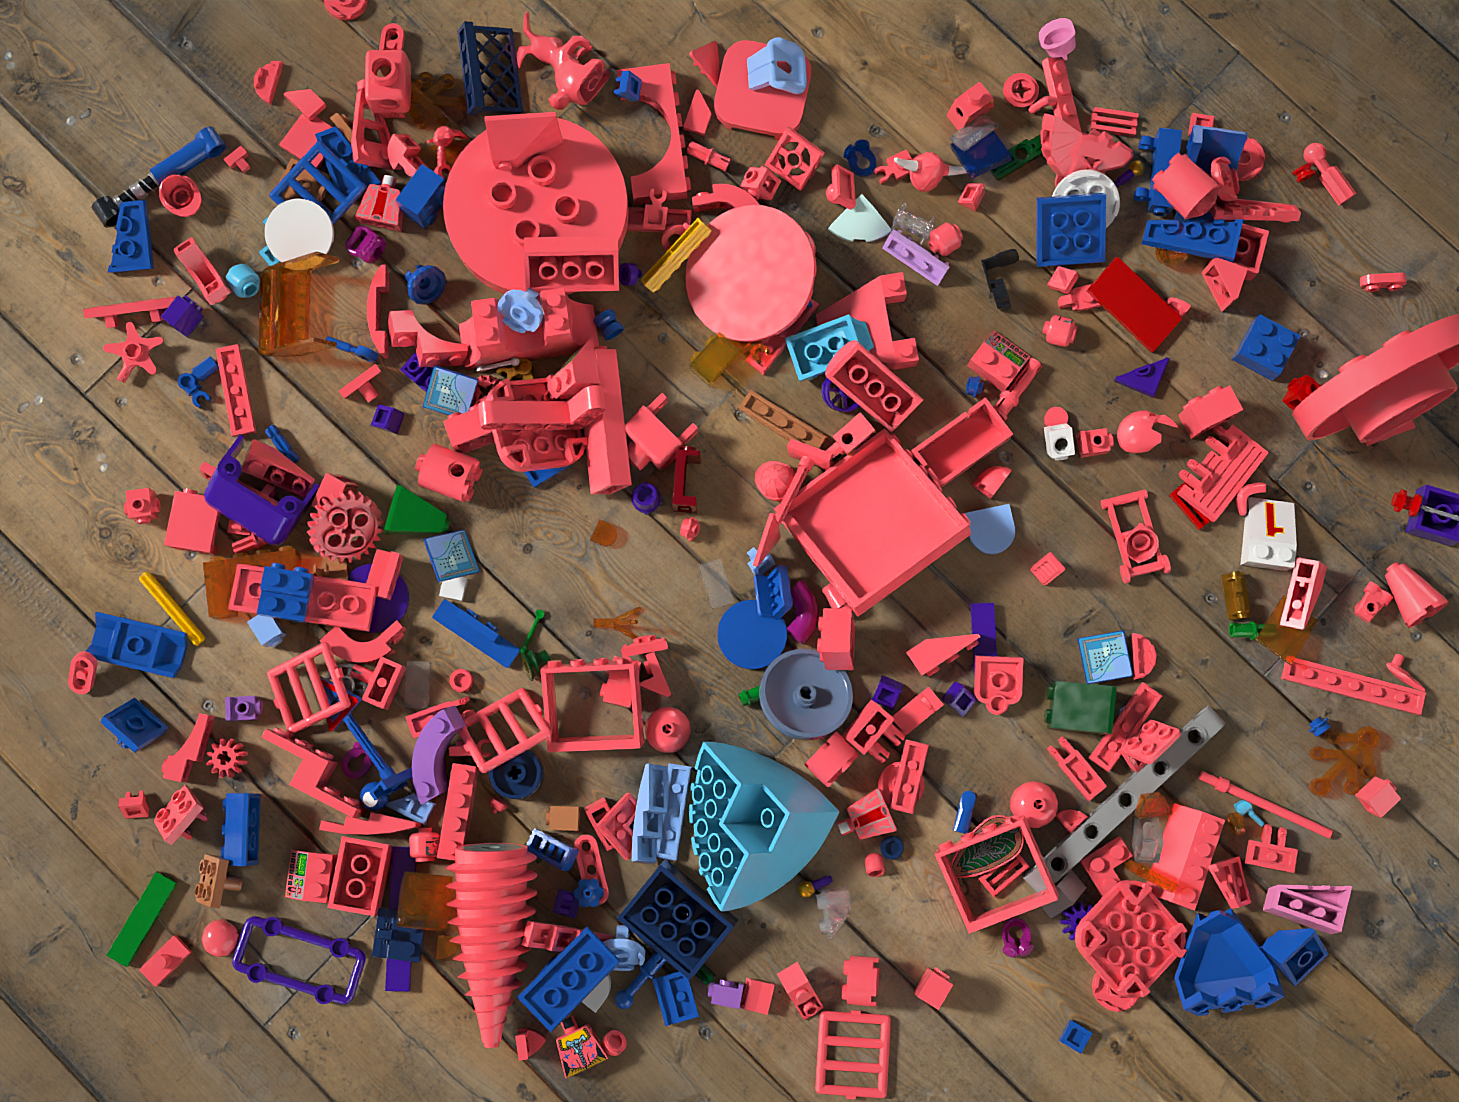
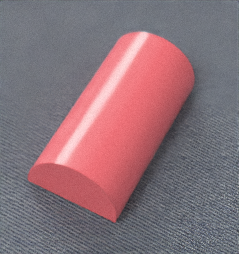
[825,340,923,433]

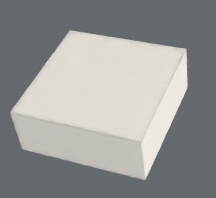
[439,577,468,601]

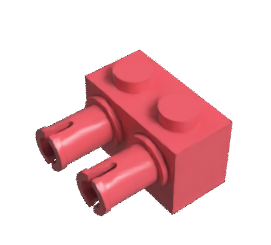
[841,700,906,764]

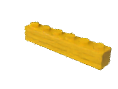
[640,218,711,293]

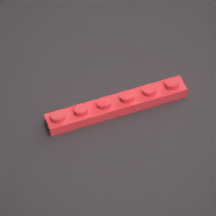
[1281,656,1426,715]

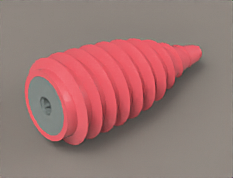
[445,843,538,1048]

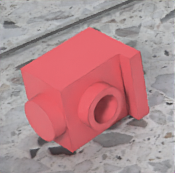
[1076,428,1114,458]

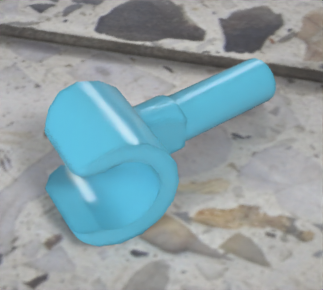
[1234,800,1265,827]

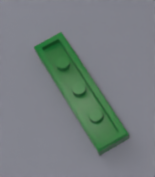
[106,871,178,967]

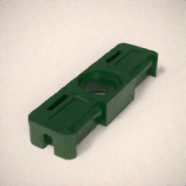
[988,134,1043,181]

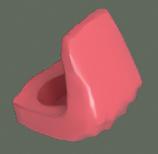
[1234,482,1267,516]

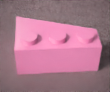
[1263,885,1352,934]

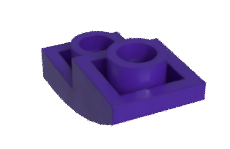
[400,353,433,392]

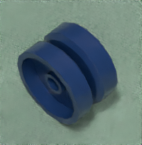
[489,747,544,799]

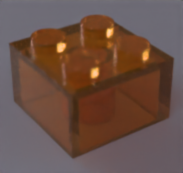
[396,871,453,931]

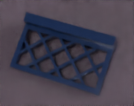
[457,21,523,116]

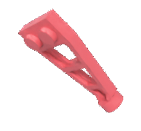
[351,79,394,171]

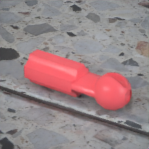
[1303,143,1356,206]

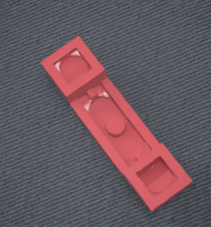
[367,264,390,359]

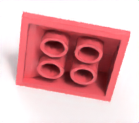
[485,112,563,171]

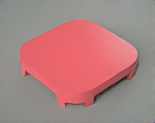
[714,40,811,140]
[486,374,588,472]
[1075,880,1187,998]

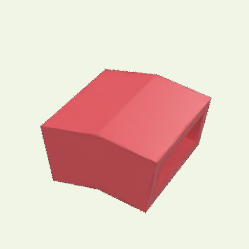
[740,977,775,1015]

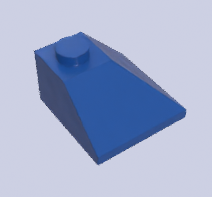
[1261,928,1328,986]

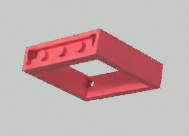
[541,657,644,752]
[934,814,1059,934]

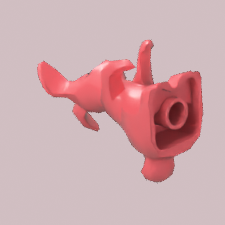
[516,11,610,110]

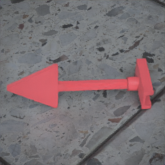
[753,439,834,567]

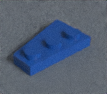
[107,200,154,273]

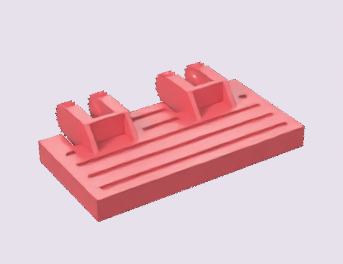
[1177,424,1269,522]

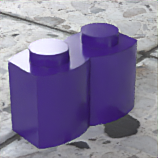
[161,295,204,338]

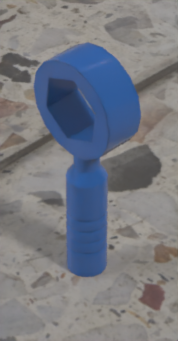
[325,336,379,363]

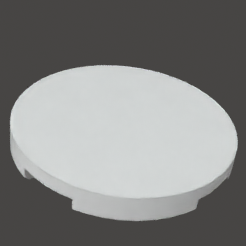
[1052,169,1120,228]
[265,199,334,268]

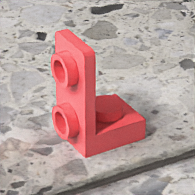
[892,687,944,735]

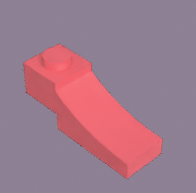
[162,713,215,783]

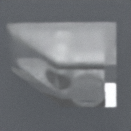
[1132,808,1164,863]

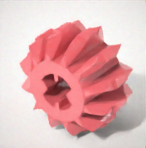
[207,739,248,778]

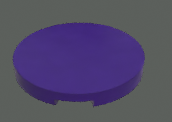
[348,564,409,633]

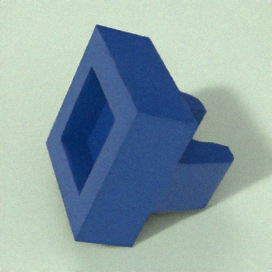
[614,71,642,102]

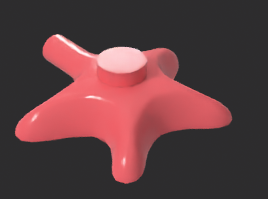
[103,322,163,383]

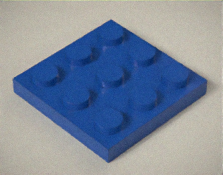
[1036,193,1106,267]

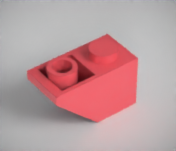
[777,962,824,1020]

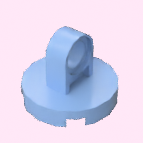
[497,288,544,333]
[603,925,645,971]

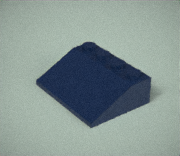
[617,859,738,980]

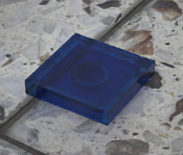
[950,126,1012,179]

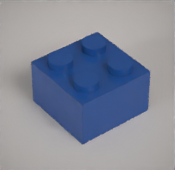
[395,164,446,229]
[1232,314,1301,381]

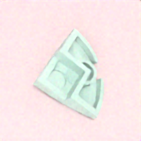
[828,194,892,243]

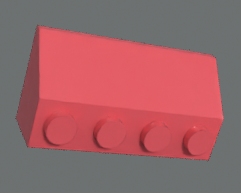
[523,236,619,292]
[1146,803,1225,911]

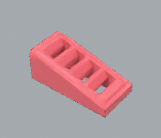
[1030,552,1066,585]
[584,797,614,852]

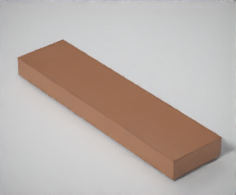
[738,389,827,449]

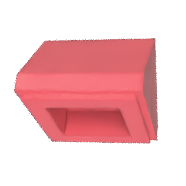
[958,183,985,212]

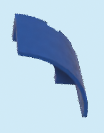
[1174,125,1247,222]

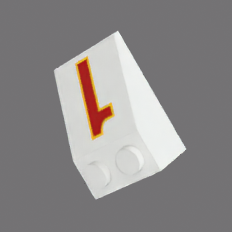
[1240,497,1297,571]

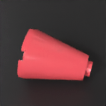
[1385,562,1449,628]

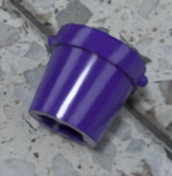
[631,482,661,515]

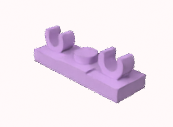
[882,229,950,286]

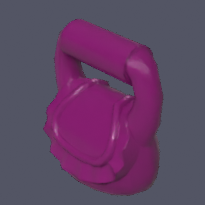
[345,226,386,263]

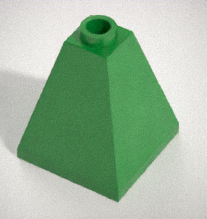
[383,485,450,535]

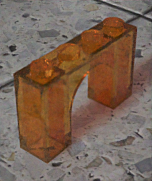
[203,546,301,620]

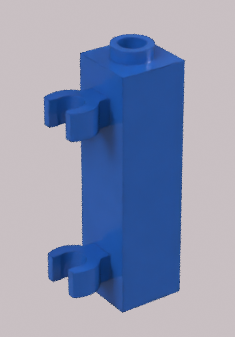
[1133,128,1182,217]

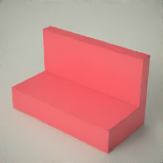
[366,549,404,601]

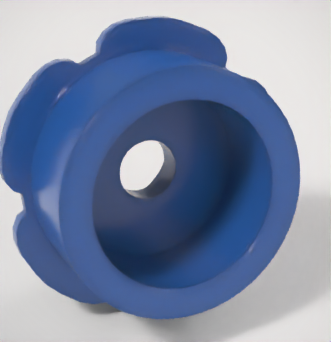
[966,376,983,398]
[1309,716,1331,737]

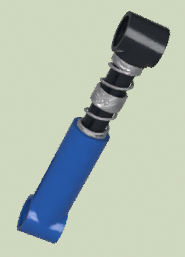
[91,126,226,228]

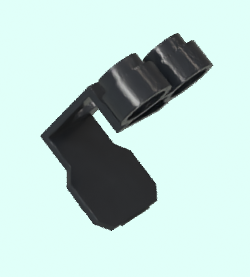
[981,249,1019,310]

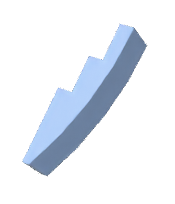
[632,763,668,864]

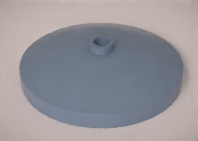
[759,649,853,740]

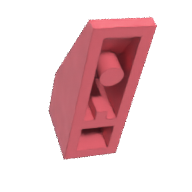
[1280,557,1327,630]

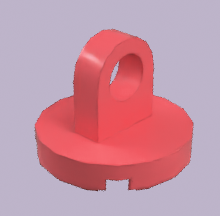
[1211,157,1240,202]

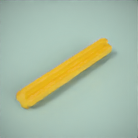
[139,571,205,645]

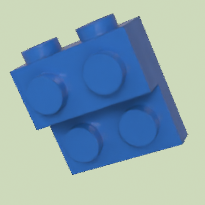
[257,563,314,623]

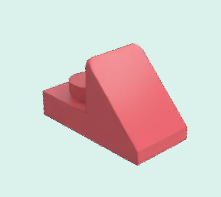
[640,652,672,698]

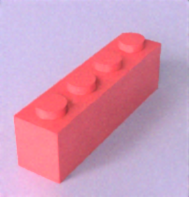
[437,763,479,861]

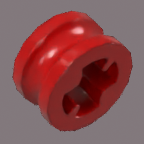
[1292,163,1316,183]

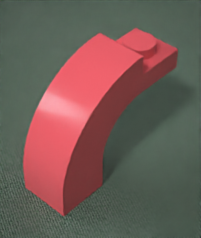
[692,184,759,213]
[173,237,231,305]
[320,620,407,664]

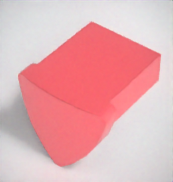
[515,1028,546,1061]

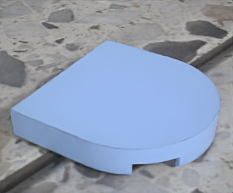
[964,504,1015,555]

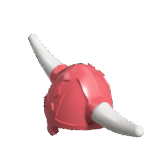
[894,152,975,192]

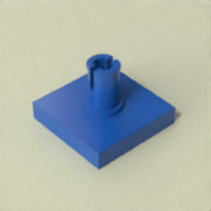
[100,697,169,753]

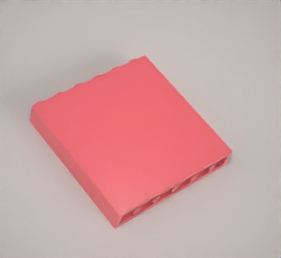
[774,429,971,617]

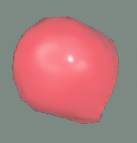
[1117,410,1178,453]

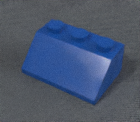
[221,793,261,866]

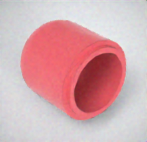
[865,853,885,877]

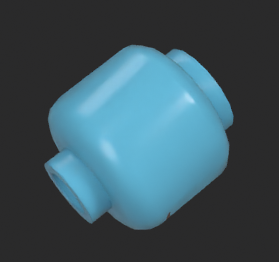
[226,264,260,298]

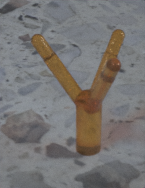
[593,607,641,639]

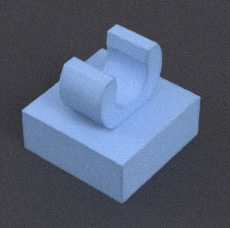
[747,547,775,575]

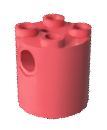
[1152,153,1219,219]
[415,443,483,502]

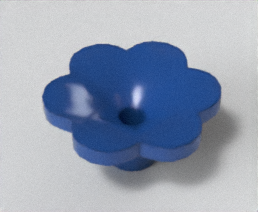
[574,879,604,907]

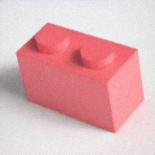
[913,967,953,1010]

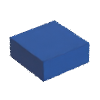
[1059,1020,1092,1054]

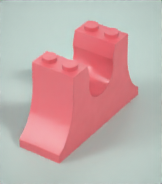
[459,288,599,370]

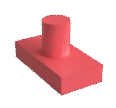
[339,364,382,403]
[139,935,192,987]

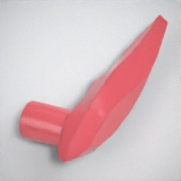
[1386,654,1425,692]

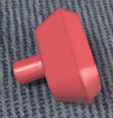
[490,796,508,814]

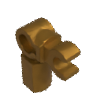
[496,358,537,381]

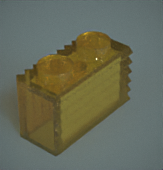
[689,332,740,387]

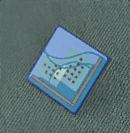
[423,365,479,415]
[423,529,480,583]
[1077,630,1133,684]

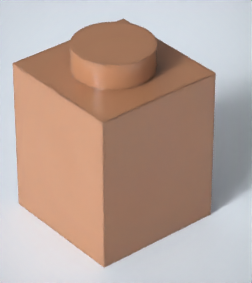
[546,806,581,831]

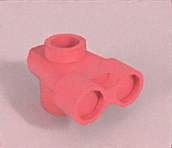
[1354,581,1393,623]

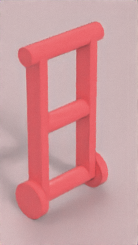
[1101,489,1171,584]

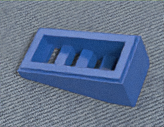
[526,828,579,871]

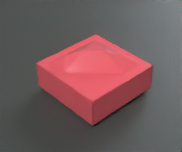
[1047,266,1079,294]

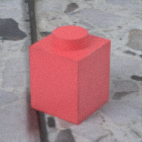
[1355,777,1401,818]

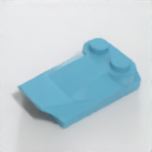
[785,314,874,382]

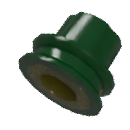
[521,650,551,681]

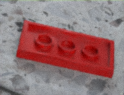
[1086,257,1182,352]

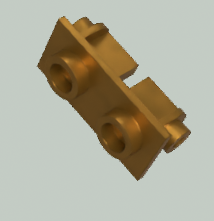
[1221,571,1251,620]

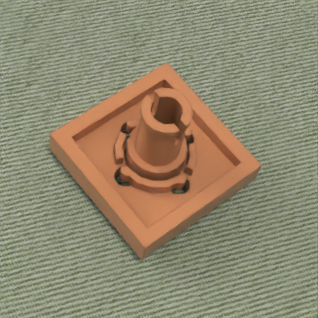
[194,854,242,908]

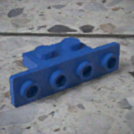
[432,599,520,668]

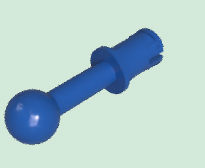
[614,951,667,1009]

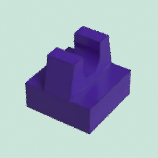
[552,889,579,918]

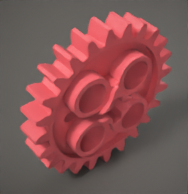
[307,490,384,564]

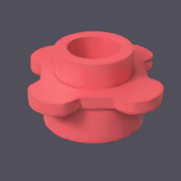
[680,517,700,541]

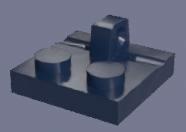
[372,908,427,962]

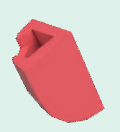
[972,466,1012,499]

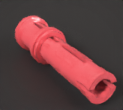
[993,358,1043,422]

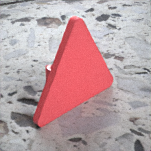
[689,41,720,88]

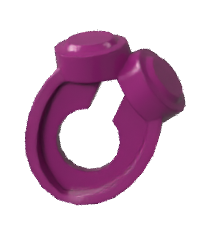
[341,742,374,778]
[1002,918,1034,958]

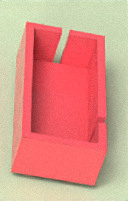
[911,397,1013,488]

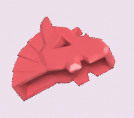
[1041,113,1133,187]

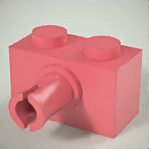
[350,657,407,710]

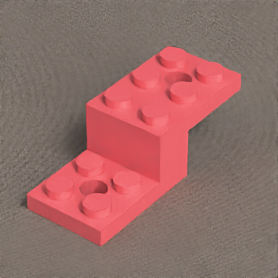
[261,727,366,818]

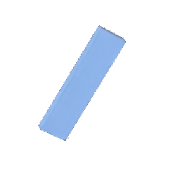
[656,763,692,861]

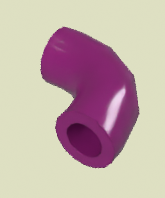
[786,580,819,645]

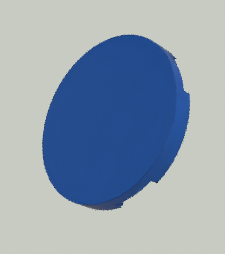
[717,600,787,670]

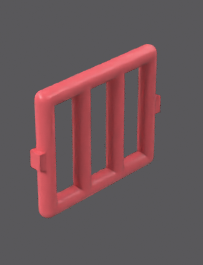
[267,642,351,734]
[458,688,552,773]
[815,1010,891,1099]

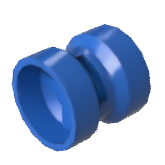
[593,309,624,341]

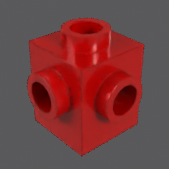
[1282,374,1321,411]

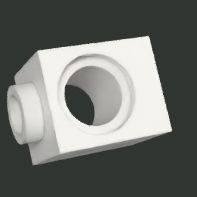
[1044,423,1075,460]

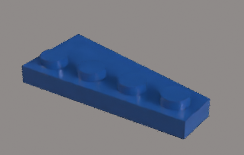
[1142,219,1244,263]

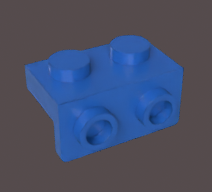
[753,565,793,620]

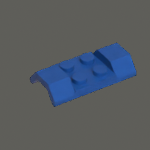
[86,612,188,678]

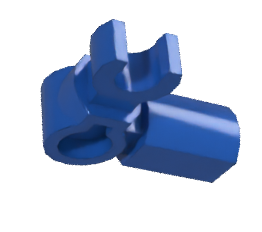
[178,356,219,409]

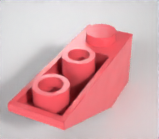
[241,439,315,498]
[906,634,980,677]

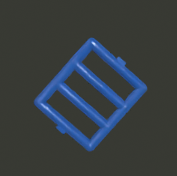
[269,141,367,225]

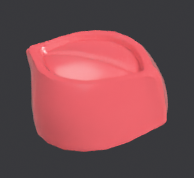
[1124,523,1159,563]

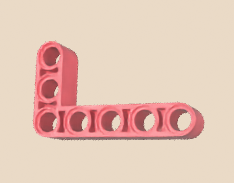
[478,385,606,430]

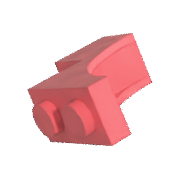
[387,310,468,368]

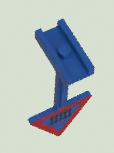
[320,676,412,801]

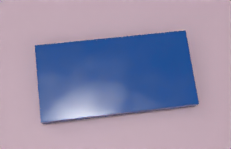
[517,927,621,1032]

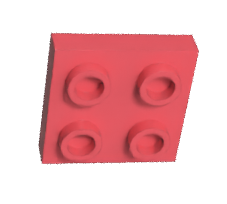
[154,785,209,845]

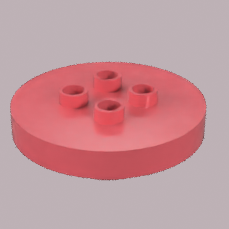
[443,118,629,300]
[1292,314,1459,443]

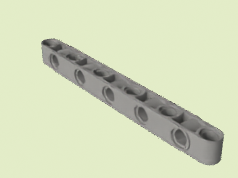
[1023,705,1225,893]

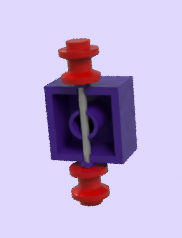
[1391,485,1459,546]

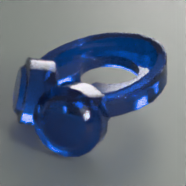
[844,140,876,177]

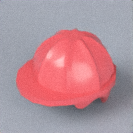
[159,175,202,217]
[755,461,796,502]

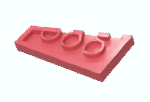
[1209,197,1301,223]

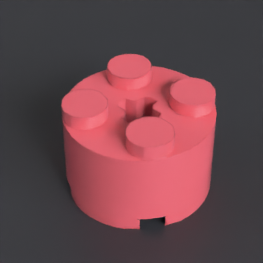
[804,731,860,787]
[842,955,880,1007]

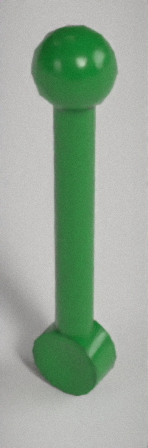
[519,609,545,654]

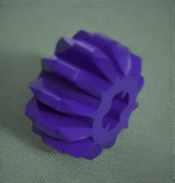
[1060,902,1093,941]

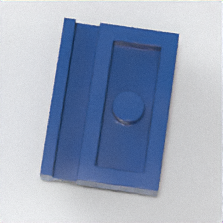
[653,971,699,1026]

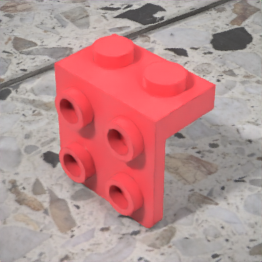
[1119,719,1181,773]

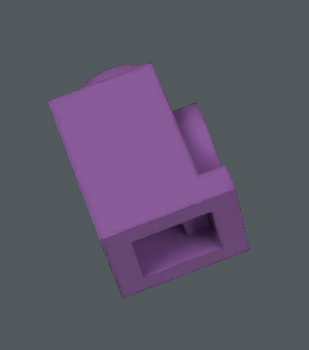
[225,696,263,722]
[707,979,744,1009]

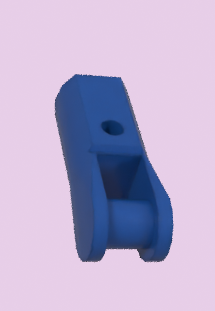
[953,791,976,834]

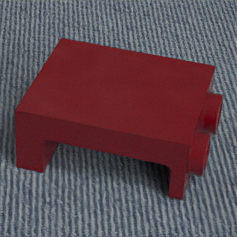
[672,446,701,513]

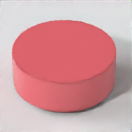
[1044,407,1068,427]
[449,669,474,693]
[602,1030,627,1056]

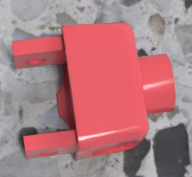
[365,50,412,118]
[625,393,698,471]

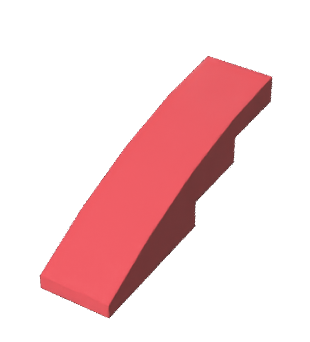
[319,812,422,835]
[521,921,612,952]

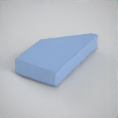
[386,794,436,825]

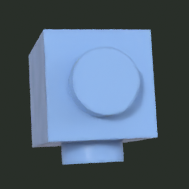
[247,615,287,648]

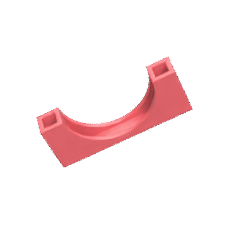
[616,63,691,205]

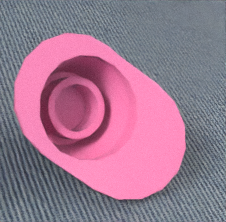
[1039,18,1076,61]

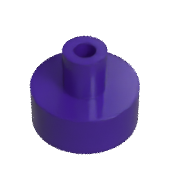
[619,263,642,286]

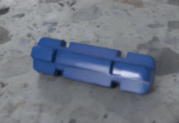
[265,424,300,463]

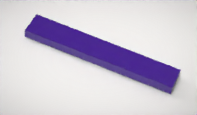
[385,846,416,992]

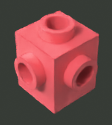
[740,166,781,201]
[124,488,161,524]

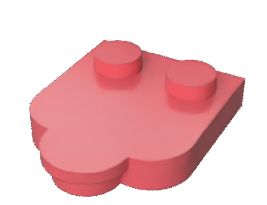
[974,655,1023,715]

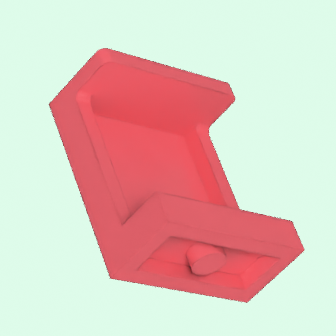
[164,489,220,555]

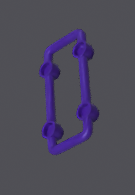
[232,916,366,1004]

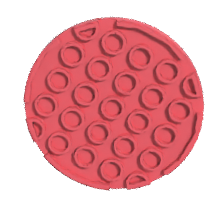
[686,205,817,342]

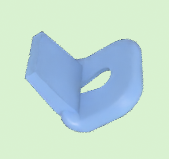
[747,37,807,94]

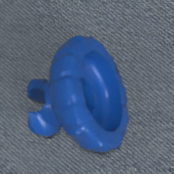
[405,265,446,305]

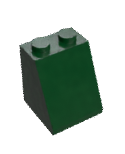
[1044,681,1117,736]

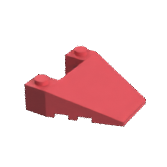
[816,272,919,370]

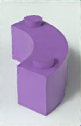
[412,705,466,805]

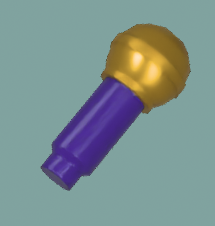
[1114,160,1145,187]
[798,875,833,898]

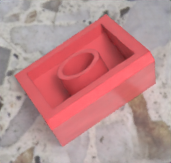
[1201,258,1248,312]

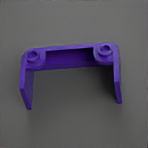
[204,435,320,546]

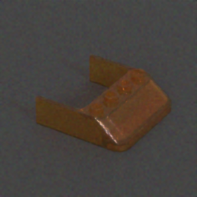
[258,251,339,357]

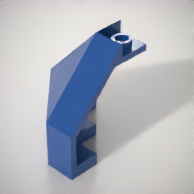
[1174,908,1285,1016]

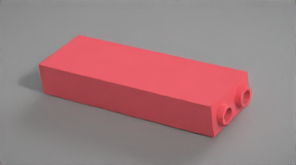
[583,346,632,495]

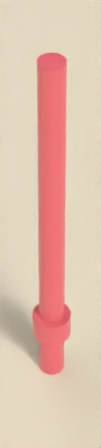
[1198,771,1333,839]

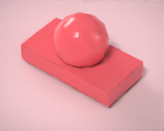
[826,164,856,210]

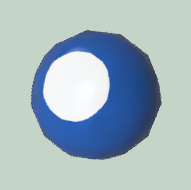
[360,781,390,811]

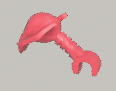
[427,126,467,179]

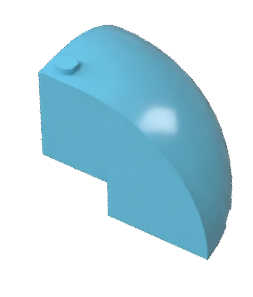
[689,742,839,912]

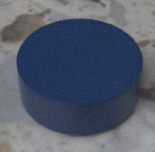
[880,836,904,860]

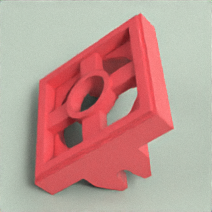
[765,127,825,191]

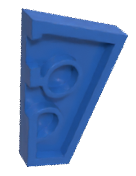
[315,126,382,197]

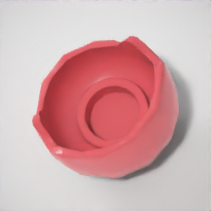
[202,919,239,957]

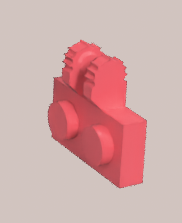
[1245,824,1298,873]

